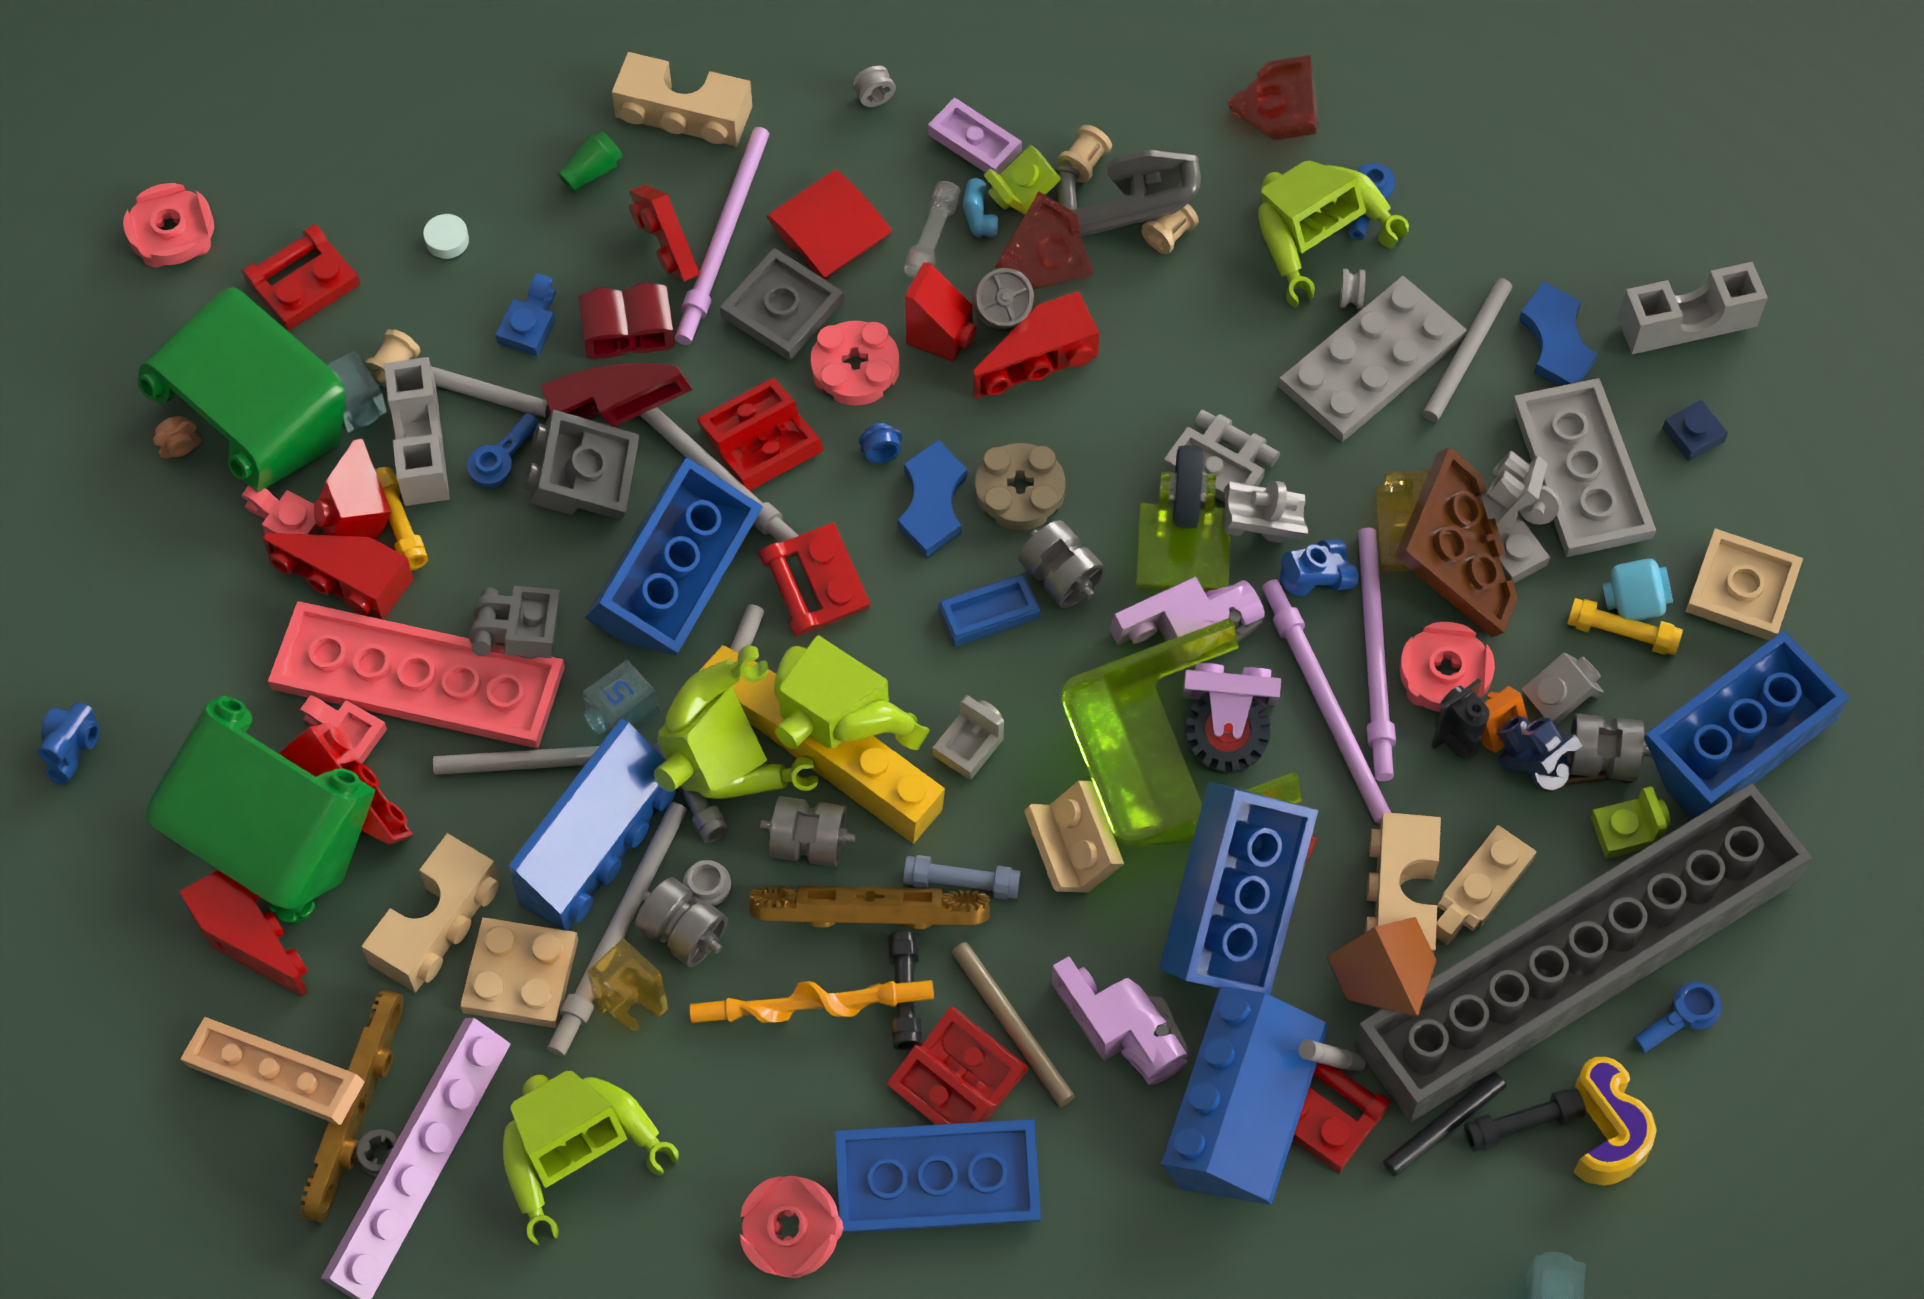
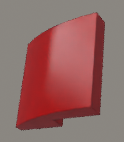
[767,169,892,280]
[697,377,824,491]
[887,1007,1030,1125]

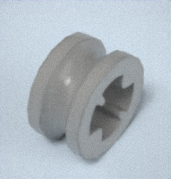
[853,65,896,107]
[1339,268,1365,309]

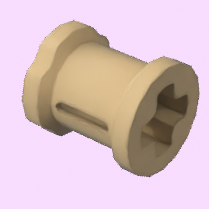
[1058,125,1112,183]
[1141,204,1199,254]
[363,329,421,387]

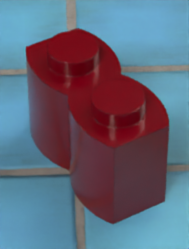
[578,282,674,359]

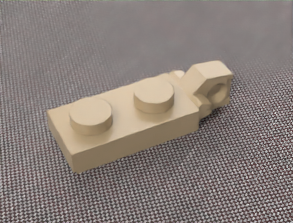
[1436,825,1537,946]

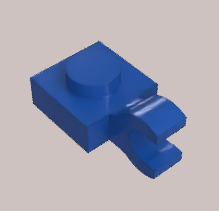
[495,273,556,357]

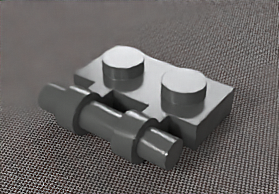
[469,586,560,659]

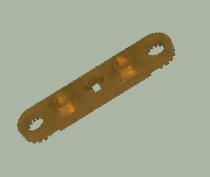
[749,885,990,929]
[299,989,404,1223]

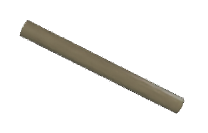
[951,942,1075,1107]

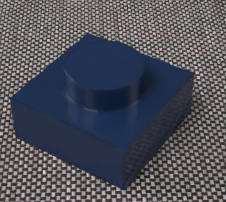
[1662,400,1728,461]

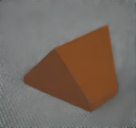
[1327,917,1437,1017]

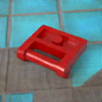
[241,224,360,331]
[758,522,871,637]
[1292,1063,1392,1174]

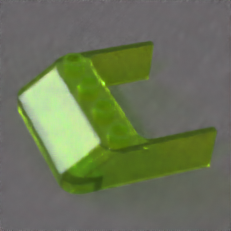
[1061,618,1302,847]

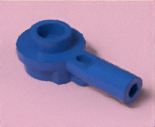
[1348,163,1395,240]
[467,413,540,489]
[1633,982,1722,1054]

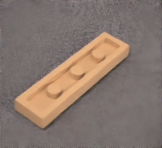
[180,1017,364,1125]

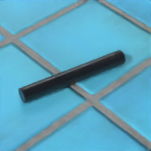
[1383,1072,1506,1177]

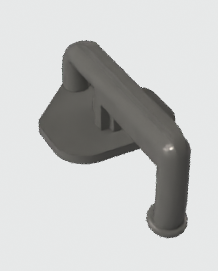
[1055,150,1201,238]

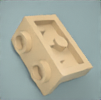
[1024,781,1124,893]

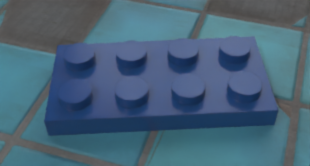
[835,1119,1041,1233]

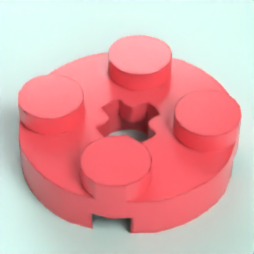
[123,183,214,268]
[811,321,900,406]
[1399,622,1495,712]
[740,1176,843,1279]

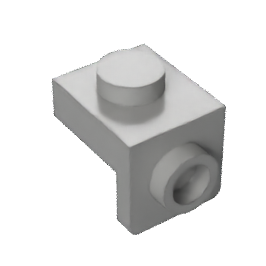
[1522,653,1604,726]
[932,695,1004,781]

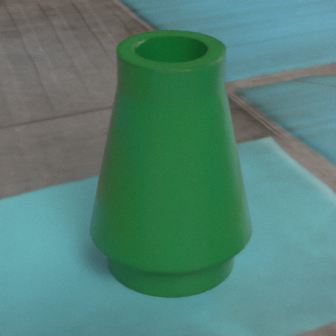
[558,131,623,193]

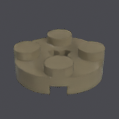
[975,443,1066,530]

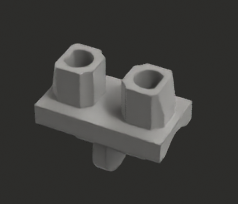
[1486,451,1560,530]
[1222,480,1308,543]

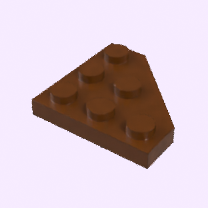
[1394,447,1518,638]

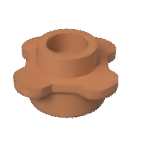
[153,416,202,459]

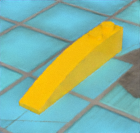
[699,645,945,844]

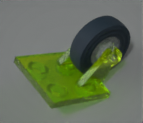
[1136,445,1230,592]

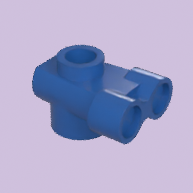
[1280,539,1358,596]
[37,703,100,785]

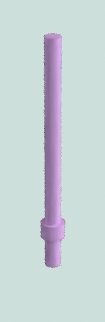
[674,127,769,345]
[1358,528,1396,781]
[1262,579,1391,825]

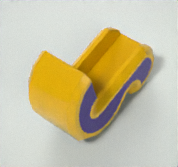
[1573,1057,1657,1186]

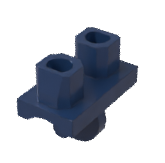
[1497,716,1582,790]

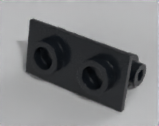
[1431,679,1489,758]

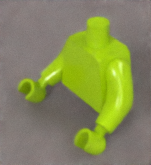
[1258,161,1409,308]
[774,635,930,750]
[654,645,818,799]
[503,1071,679,1246]

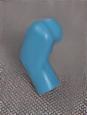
[962,178,998,239]

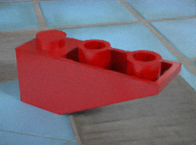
[973,291,1100,399]
[262,533,414,620]
[278,723,414,844]
[179,870,308,996]

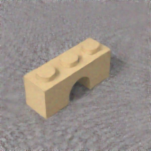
[612,52,752,147]
[1365,812,1441,954]
[361,833,500,993]

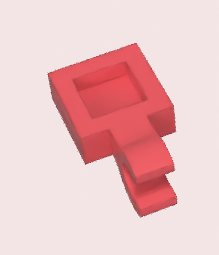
[241,485,321,535]
[300,695,387,764]

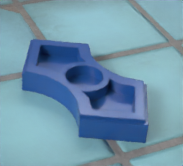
[1519,281,1598,386]
[897,439,967,558]

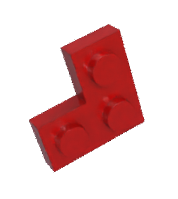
[629,184,700,282]

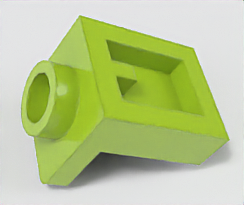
[984,145,1062,215]
[1590,786,1670,859]

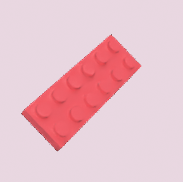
[268,601,565,749]

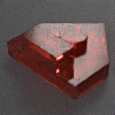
[1228,55,1319,140]
[995,192,1093,290]

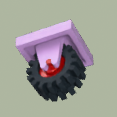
[1182,663,1281,774]

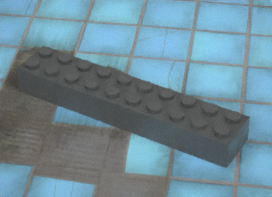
[1354,783,1812,1123]

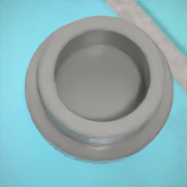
[683,860,731,906]

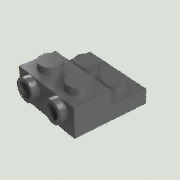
[523,410,639,520]

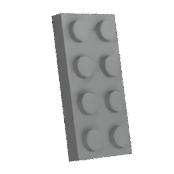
[1278,276,1467,443]
[1512,378,1656,557]

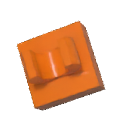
[1481,686,1529,753]

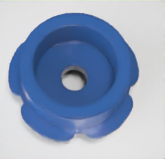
[859,423,902,464]

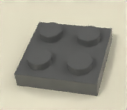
[720,248,844,361]

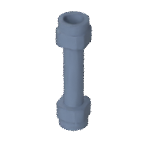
[903,855,1021,900]

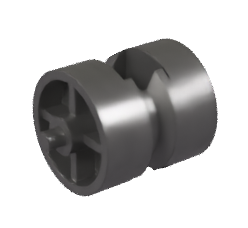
[972,268,1034,329]
[1019,520,1106,608]
[1567,713,1652,781]
[760,796,856,867]
[635,877,728,968]

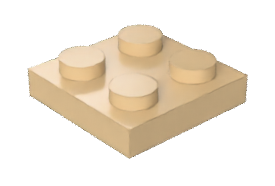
[1685,528,1803,641]
[460,917,578,1028]

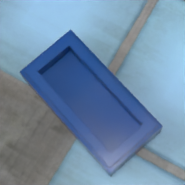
[938,573,1040,647]

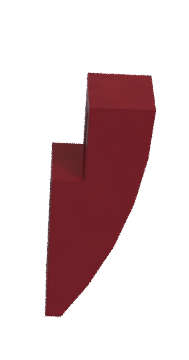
[540,363,693,427]

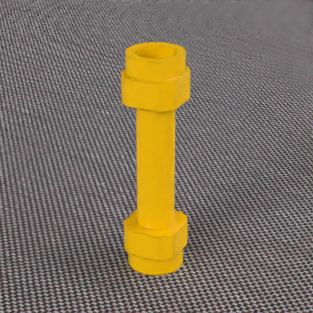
[375,467,428,570]
[1567,598,1683,656]

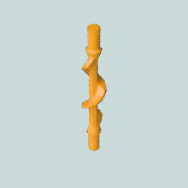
[690,980,934,1023]

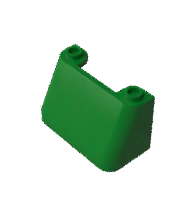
[138,287,346,493]
[145,695,376,908]

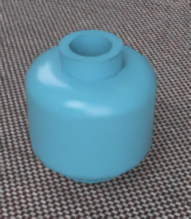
[1603,558,1673,621]

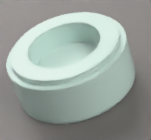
[423,214,469,259]

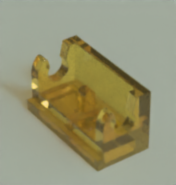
[1376,469,1431,571]
[587,938,668,1031]

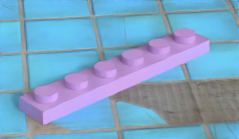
[321,1018,511,1299]

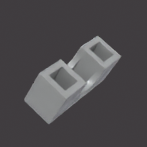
[1617,261,1768,354]
[384,357,450,506]

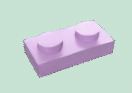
[928,97,1022,174]

